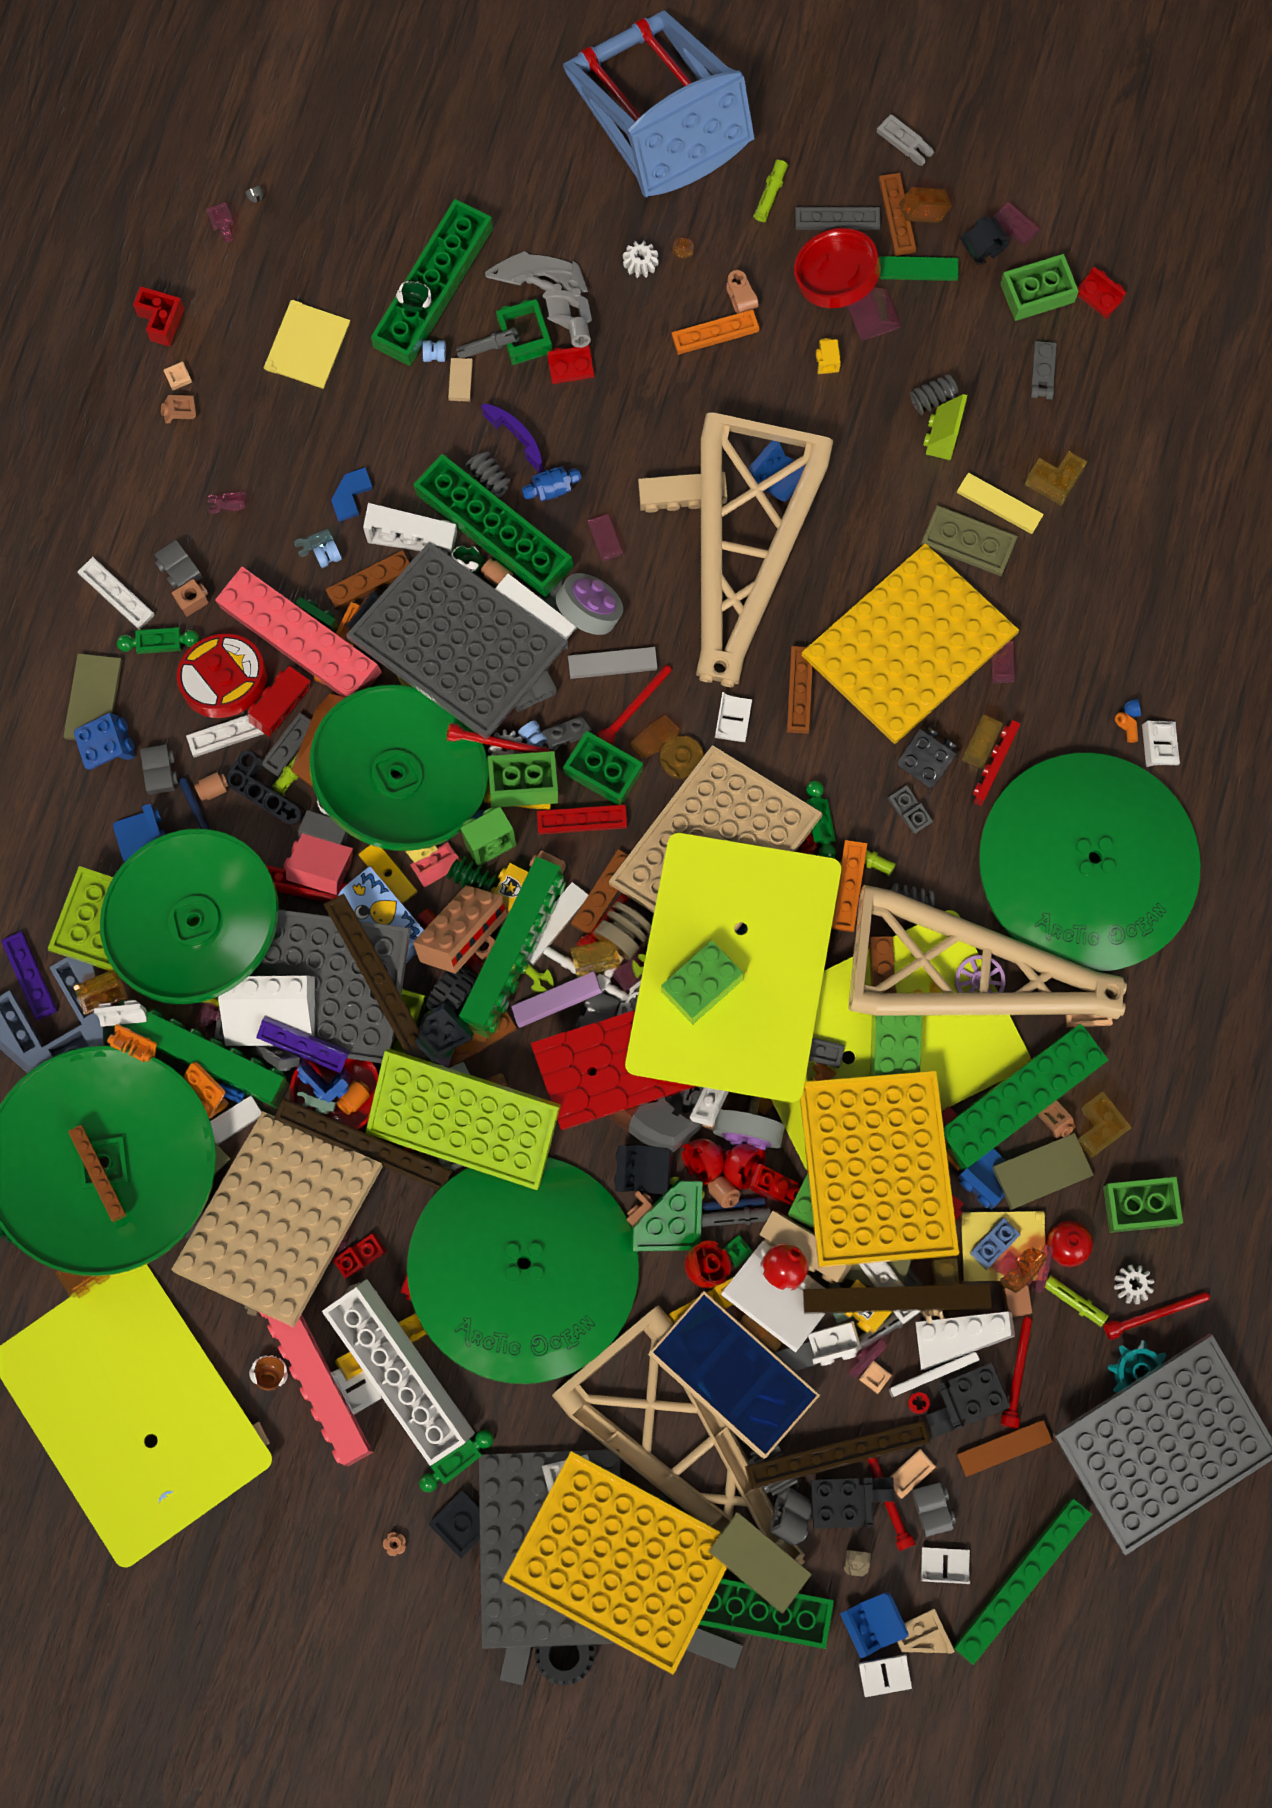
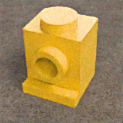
[816,338,840,374]

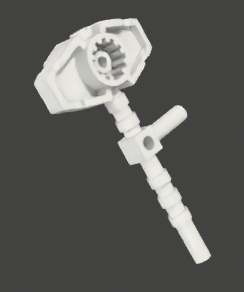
[543,946,641,1016]

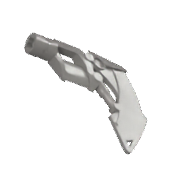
[485,252,592,348]

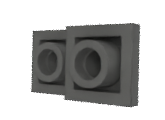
[887,785,933,834]
[762,1342,817,1378]

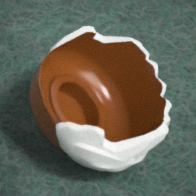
[249,1355,288,1391]

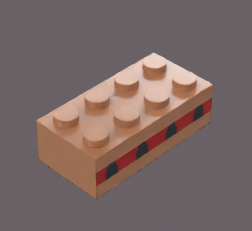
[413,885,507,974]

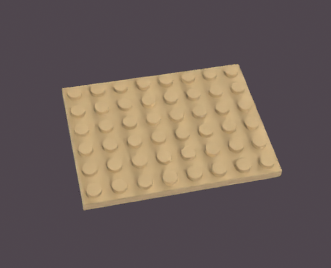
[609,745,822,933]
[172,1112,383,1328]

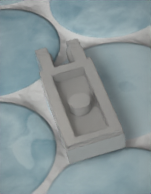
[877,114,934,166]

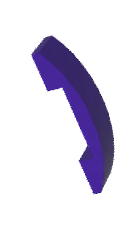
[481,403,543,473]

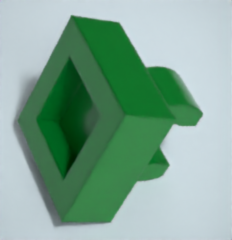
[722,1235,753,1268]

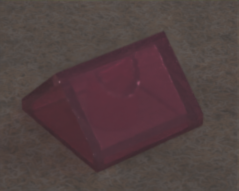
[847,287,901,341]

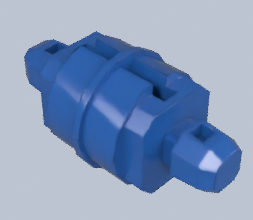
[521,466,581,502]

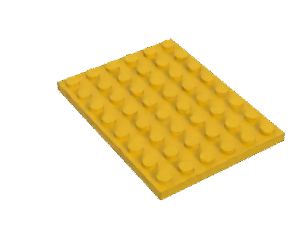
[801,543,1019,744]
[800,1071,959,1268]
[503,1451,727,1675]

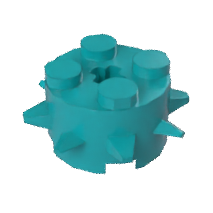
[1108,1340,1166,1393]

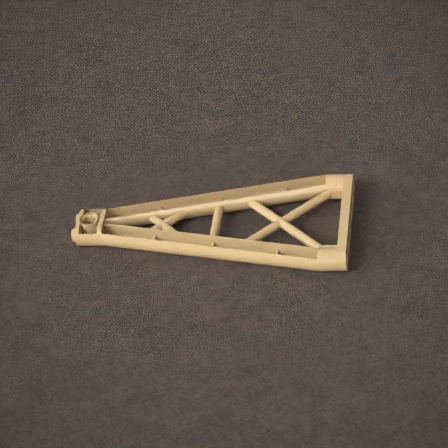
[696,413,833,687]
[848,885,1127,1019]
[552,1305,805,1565]

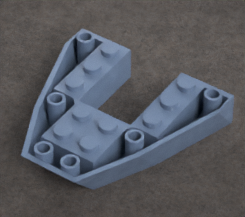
[0,957,115,1073]

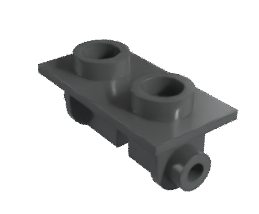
[542,716,592,751]

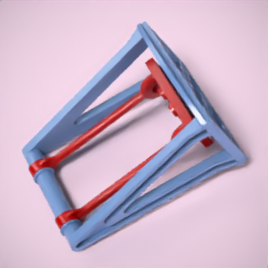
[563,10,754,197]

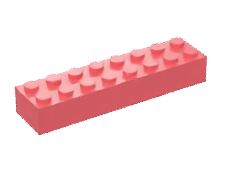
[215,567,382,697]
[260,1312,373,1466]

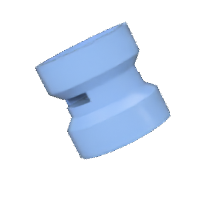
[423,340,446,362]
[313,540,342,568]
[518,720,548,747]

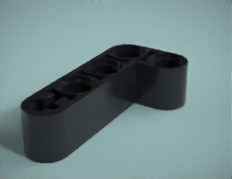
[226,751,306,825]

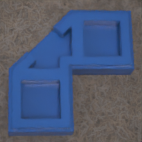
[331,468,373,522]

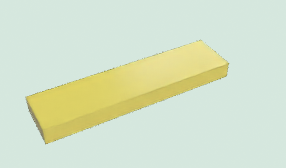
[957,473,1044,534]

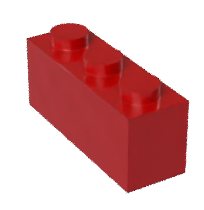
[248,666,310,737]

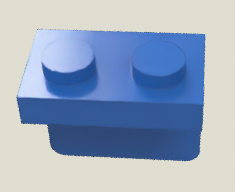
[748,440,805,501]
[74,713,136,770]
[113,804,166,862]
[297,1058,351,1103]
[958,1149,1006,1210]
[840,1592,909,1658]

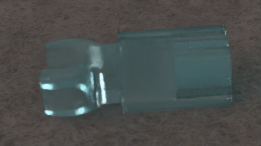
[294,528,333,557]

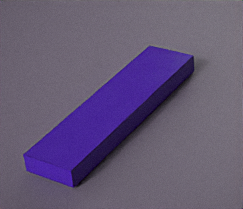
[1,931,58,1021]
[256,1016,349,1073]

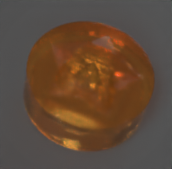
[672,238,694,258]

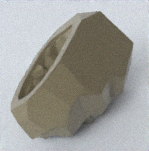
[844,1550,871,1577]

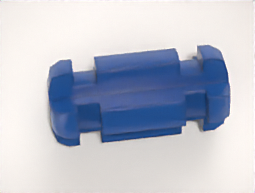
[220,1082,245,1103]

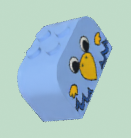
[338,867,424,963]

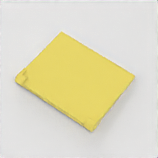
[264,300,350,389]
[960,1211,1047,1282]

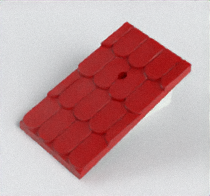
[531,1010,698,1130]

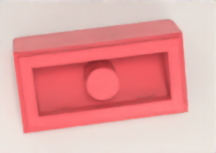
[410,842,460,887]

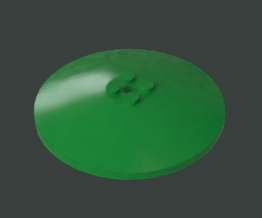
[309,685,488,851]
[100,829,279,1004]

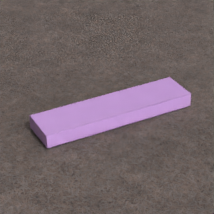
[511,971,602,1028]

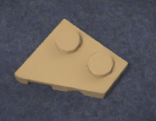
[897,1609,955,1654]

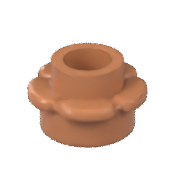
[383,1532,406,1556]

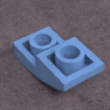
[969,1218,1021,1270]

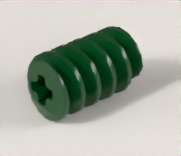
[446,857,497,892]

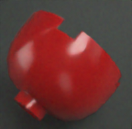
[681,1138,724,1186]
[723,1143,766,1190]
[1046,1221,1093,1268]
[684,1240,731,1289]
[760,1243,808,1291]

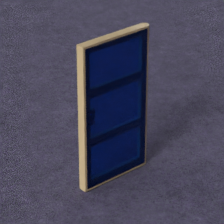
[648,1291,820,1460]

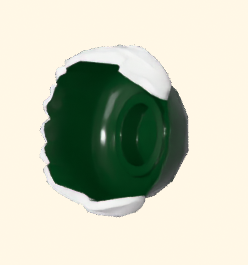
[396,281,431,312]
[451,546,483,573]

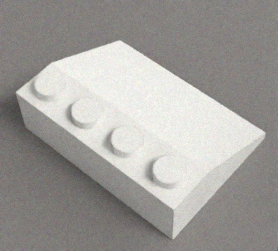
[218,976,315,1046]
[721,1241,825,1353]

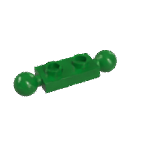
[117,628,200,654]
[806,780,836,859]
[419,1429,494,1493]

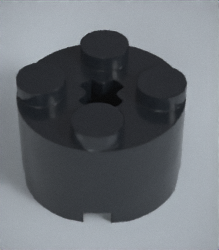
[960,216,1011,265]

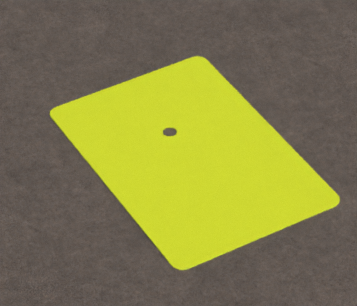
[625,833,841,1102]
[771,910,1031,1171]
[0,1264,272,1567]

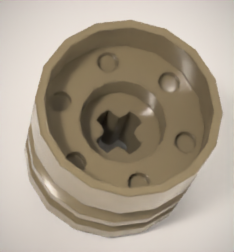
[593,902,651,961]

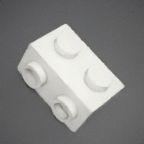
[808,1321,861,1366]

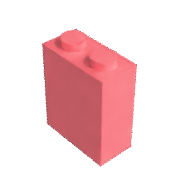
[283,833,353,895]

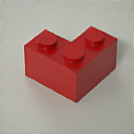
[133,286,185,347]

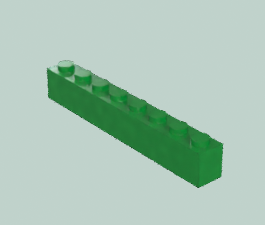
[953,1499,1092,1665]

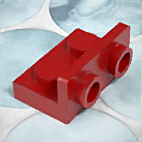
[1077,267,1126,319]
[547,345,594,384]

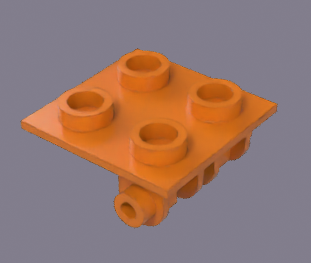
[107,1024,157,1062]

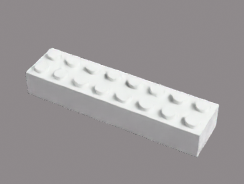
[322,1279,475,1466]

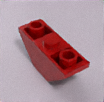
[749,1164,802,1207]

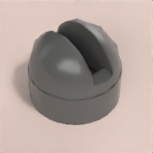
[245,185,263,203]

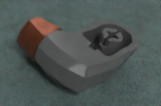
[609,1086,704,1153]

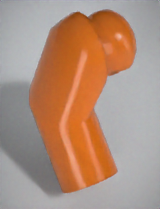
[1115,712,1138,743]

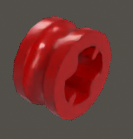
[908,1392,930,1414]

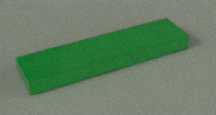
[879,256,958,281]

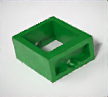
[496,299,552,365]

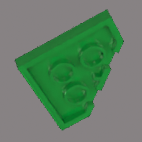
[631,1180,702,1251]

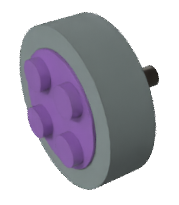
[556,573,623,635]
[713,1096,785,1151]

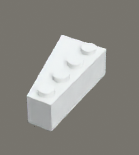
[363,503,457,556]
[916,1312,1015,1370]

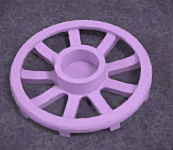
[955,955,1005,993]

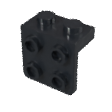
[898,724,962,788]
[415,1003,474,1068]
[614,1144,671,1194]

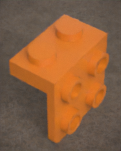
[183,1062,229,1119]

